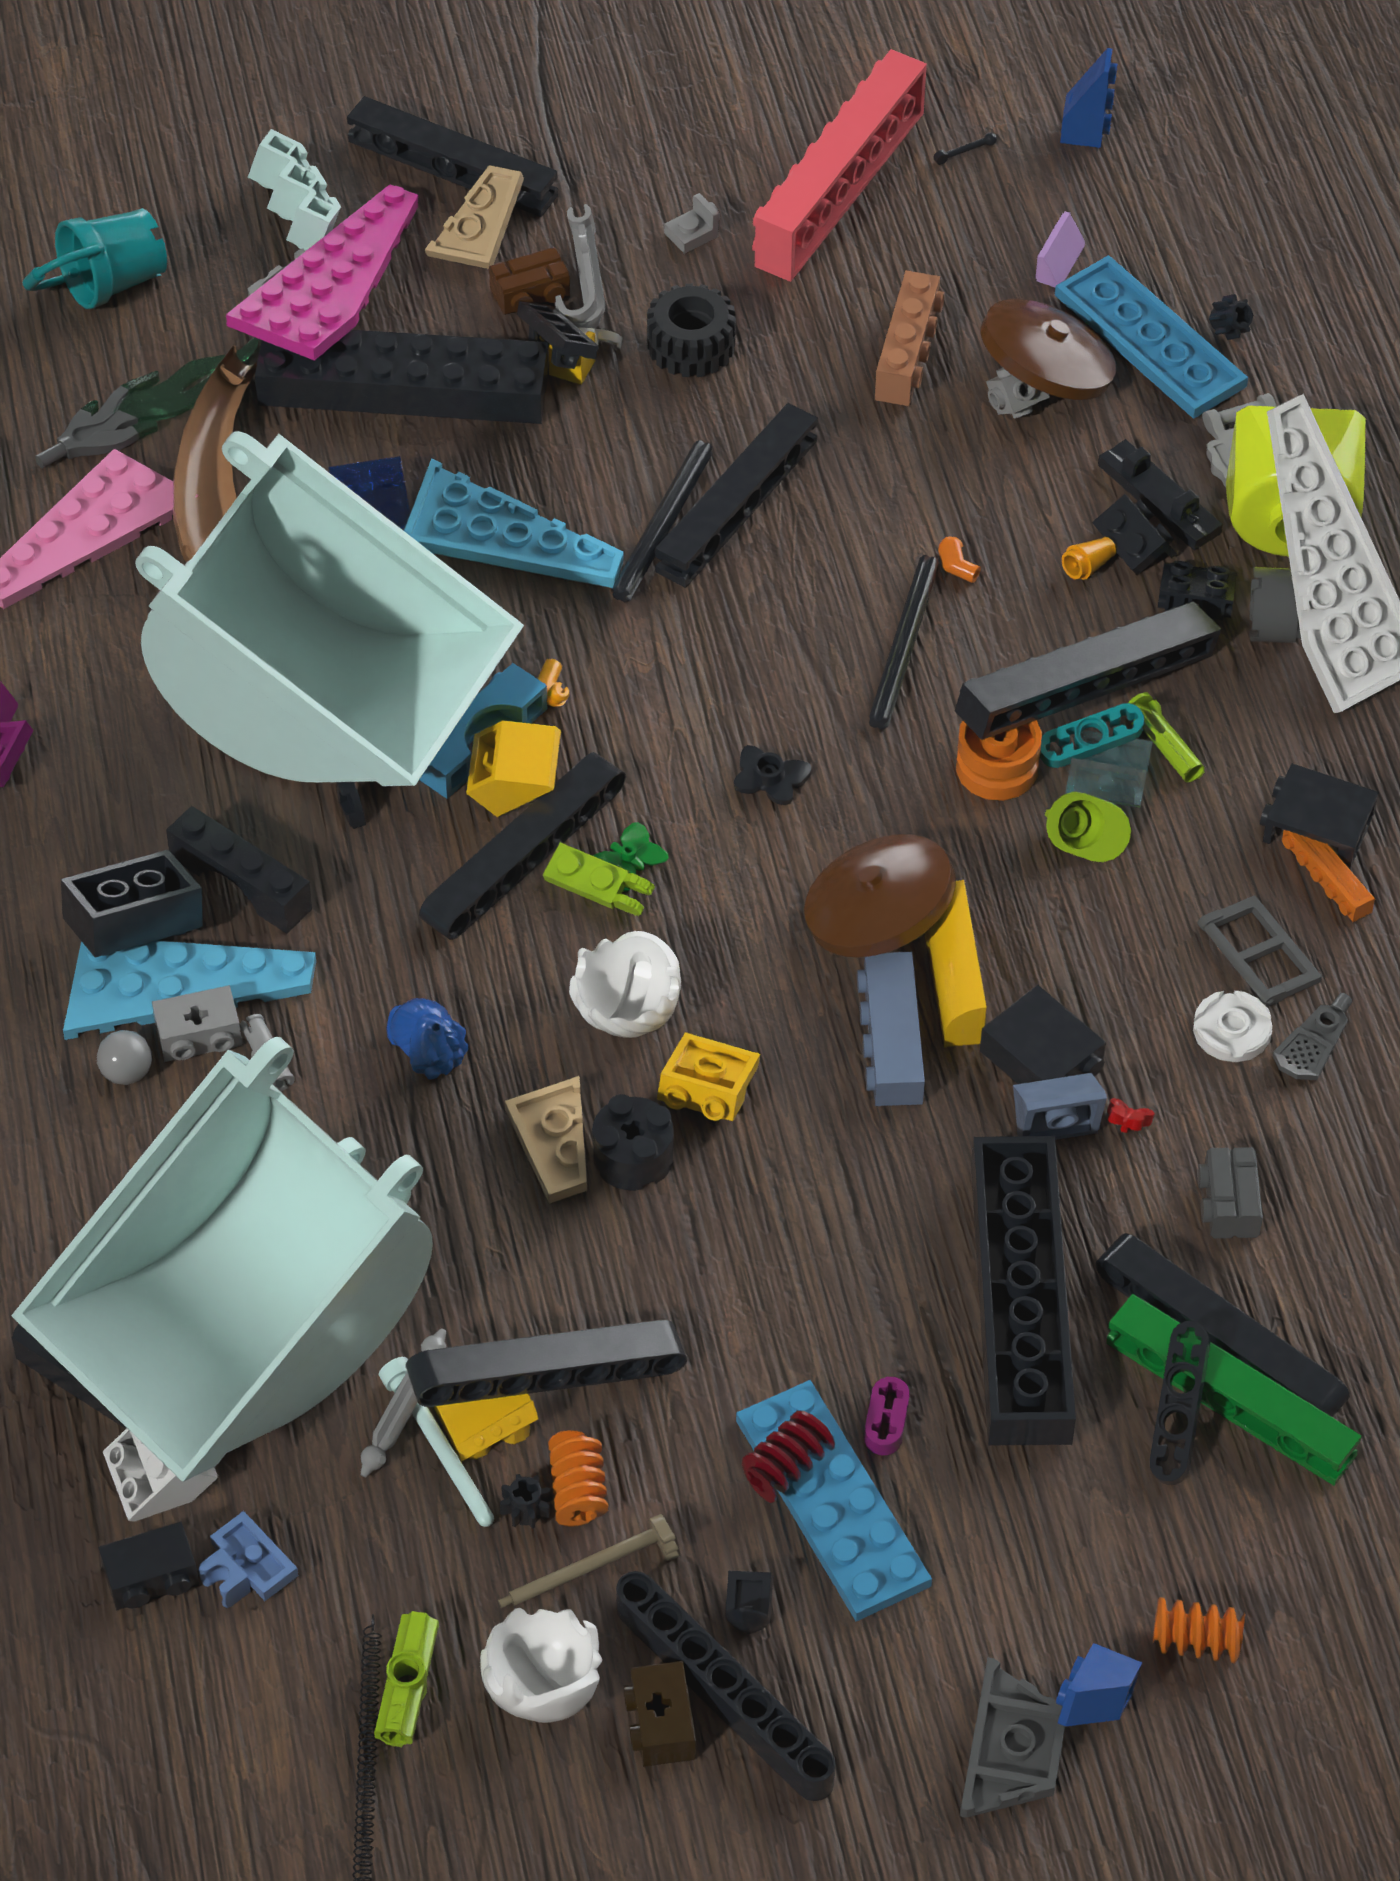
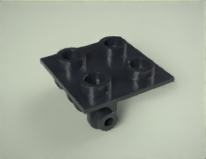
[1157,561,1237,620]

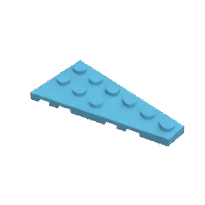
[404,458,624,588]
[63,941,316,1040]

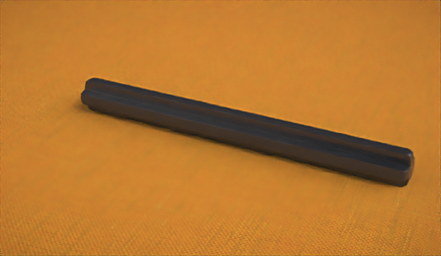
[612,440,712,603]
[869,555,939,730]

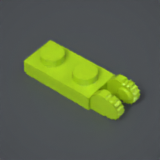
[543,842,655,916]

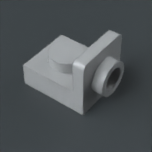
[664,193,720,254]

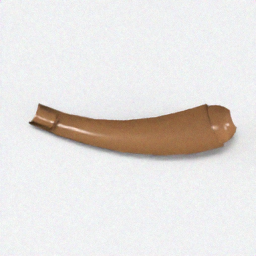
[173,345,257,562]

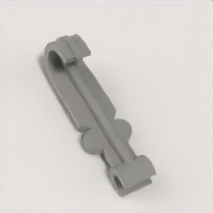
[555,204,605,328]

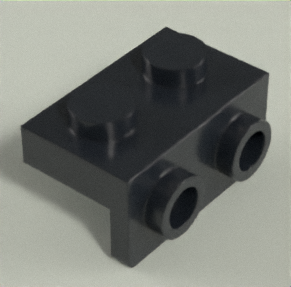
[1092,494,1177,576]

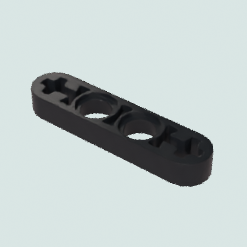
[1150,1321,1210,1485]

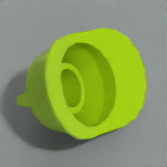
[1045,792,1131,862]

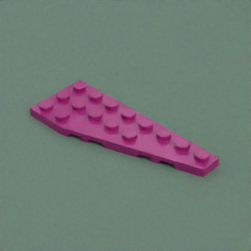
[226,184,418,360]

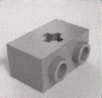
[152,985,242,1062]

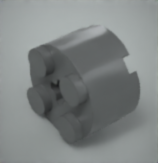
[1249,567,1301,643]

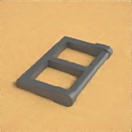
[1197,895,1322,1007]

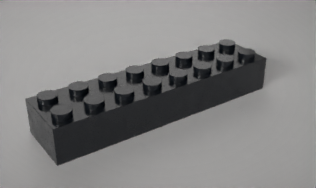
[255,330,549,424]
[971,1136,1076,1446]

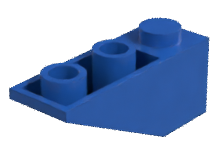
[1060,48,1117,148]

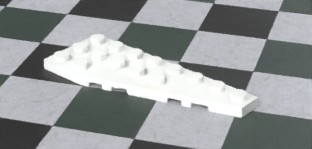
[1267,394,1400,713]

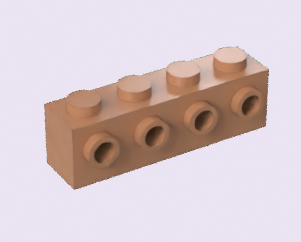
[875,270,945,406]

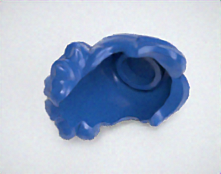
[386,998,468,1080]

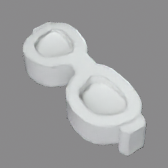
[578,328,622,352]

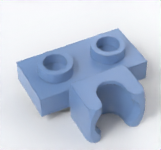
[198,1511,299,1608]

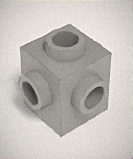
[986,367,1049,418]

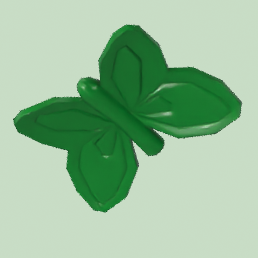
[592,822,669,892]

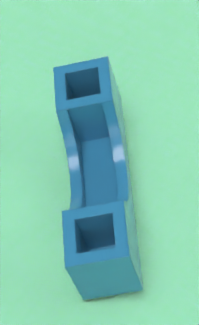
[419,663,548,799]

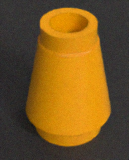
[1062,537,1116,579]

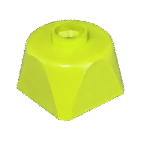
[1226,406,1366,557]

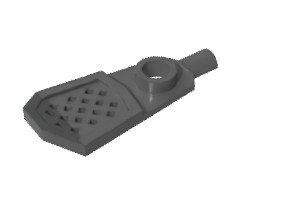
[1273,993,1352,1080]

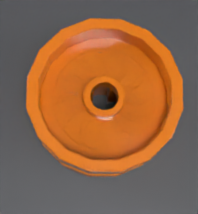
[956,720,1042,801]

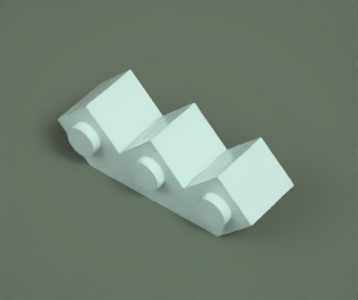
[248,129,341,251]

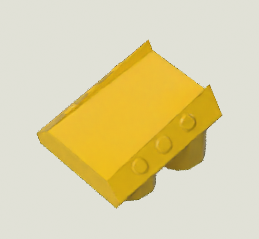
[434,1394,538,1462]

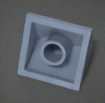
[1013,1073,1107,1140]

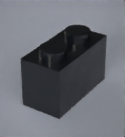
[98,1521,199,1611]

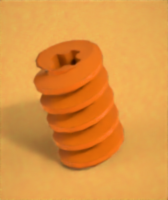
[548,1430,608,1527]
[1153,1597,1245,1664]

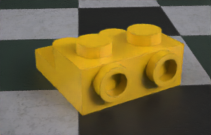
[657,1033,760,1121]

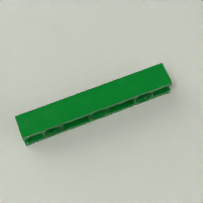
[1106,1294,1362,1486]

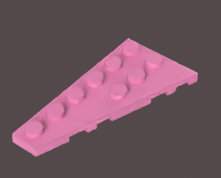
[0,449,199,609]

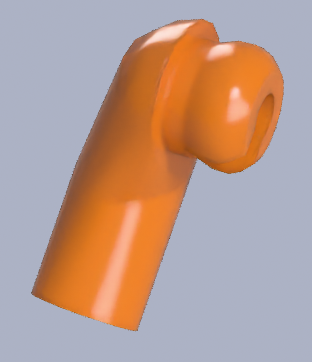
[938,536,981,583]

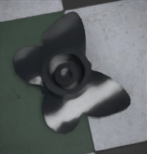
[733,745,811,805]

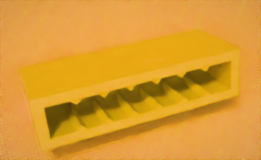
[924,880,987,1047]

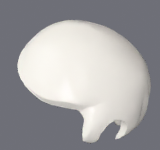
[569,931,681,1038]
[480,1608,603,1723]

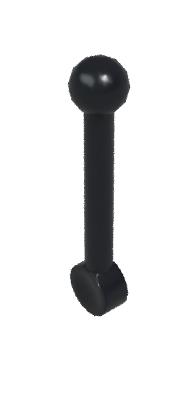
[933,132,997,165]

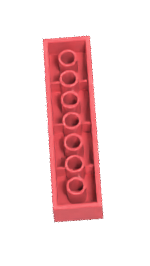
[752,49,927,282]

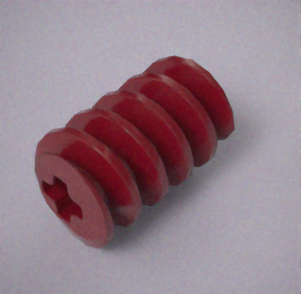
[742,1411,835,1503]

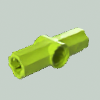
[374,1611,439,1747]

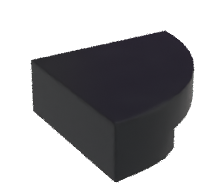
[337,782,366,829]

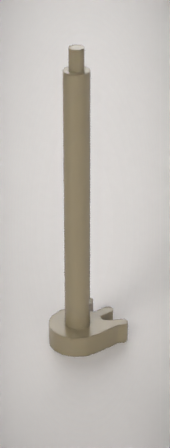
[498,1514,679,1608]

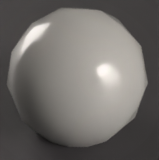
[97,1030,152,1085]

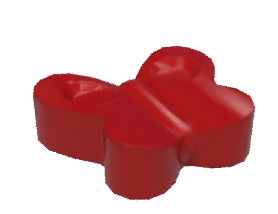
[1107,1098,1155,1133]

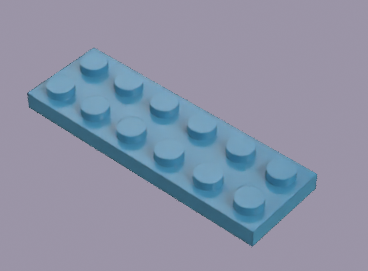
[1055,255,1248,419]
[736,1380,932,1621]

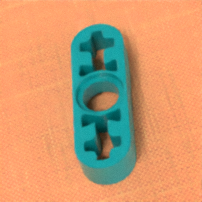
[1040,703,1144,768]

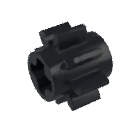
[1209,294,1254,340]
[500,1474,552,1529]

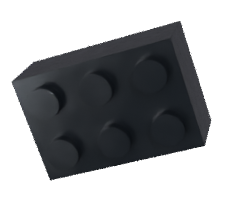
[61,850,203,958]

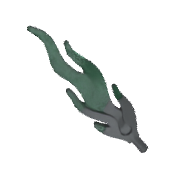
[35,337,258,468]

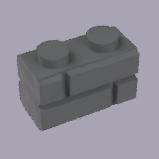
[1197,1147,1263,1238]

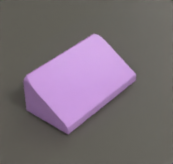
[1036,211,1085,287]

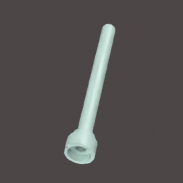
[379,1357,494,1527]

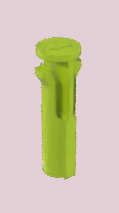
[1128,692,1205,782]

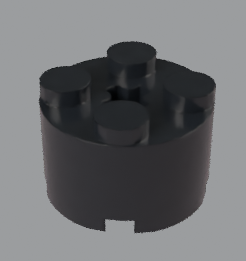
[592,1094,673,1191]

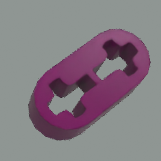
[864,1377,909,1455]

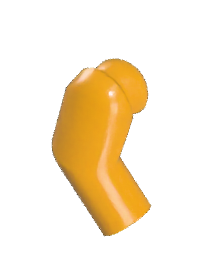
[538,659,569,707]

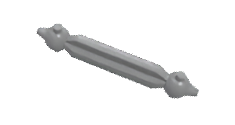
[360,1328,446,1478]

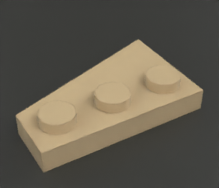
[425,165,524,269]
[505,1076,587,1204]

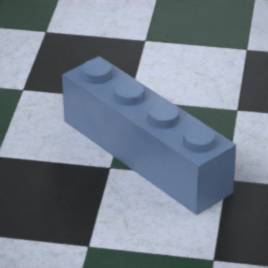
[857,952,925,1106]

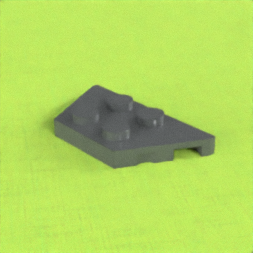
[960,1657,1065,1818]

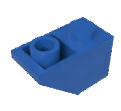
[1056,1643,1142,1727]

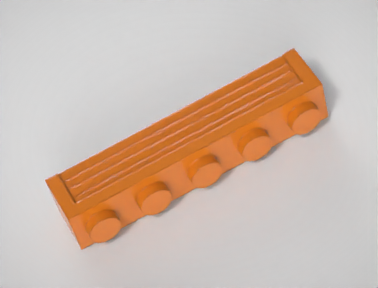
[1282,830,1375,922]

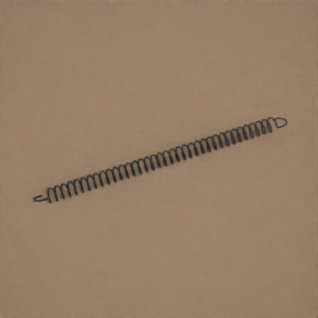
[352,1614,382,1881]

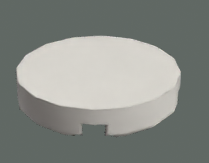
[1193,990,1273,1062]

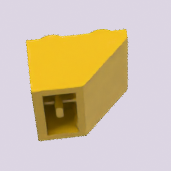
[466,720,561,817]

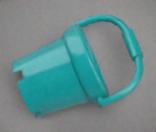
[22,208,167,310]

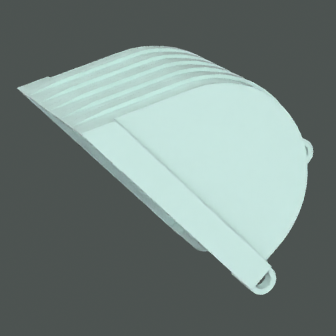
[135,431,524,786]
[11,1037,433,1482]

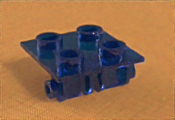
[328,456,411,528]

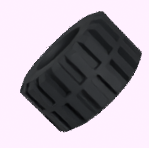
[647,283,736,377]

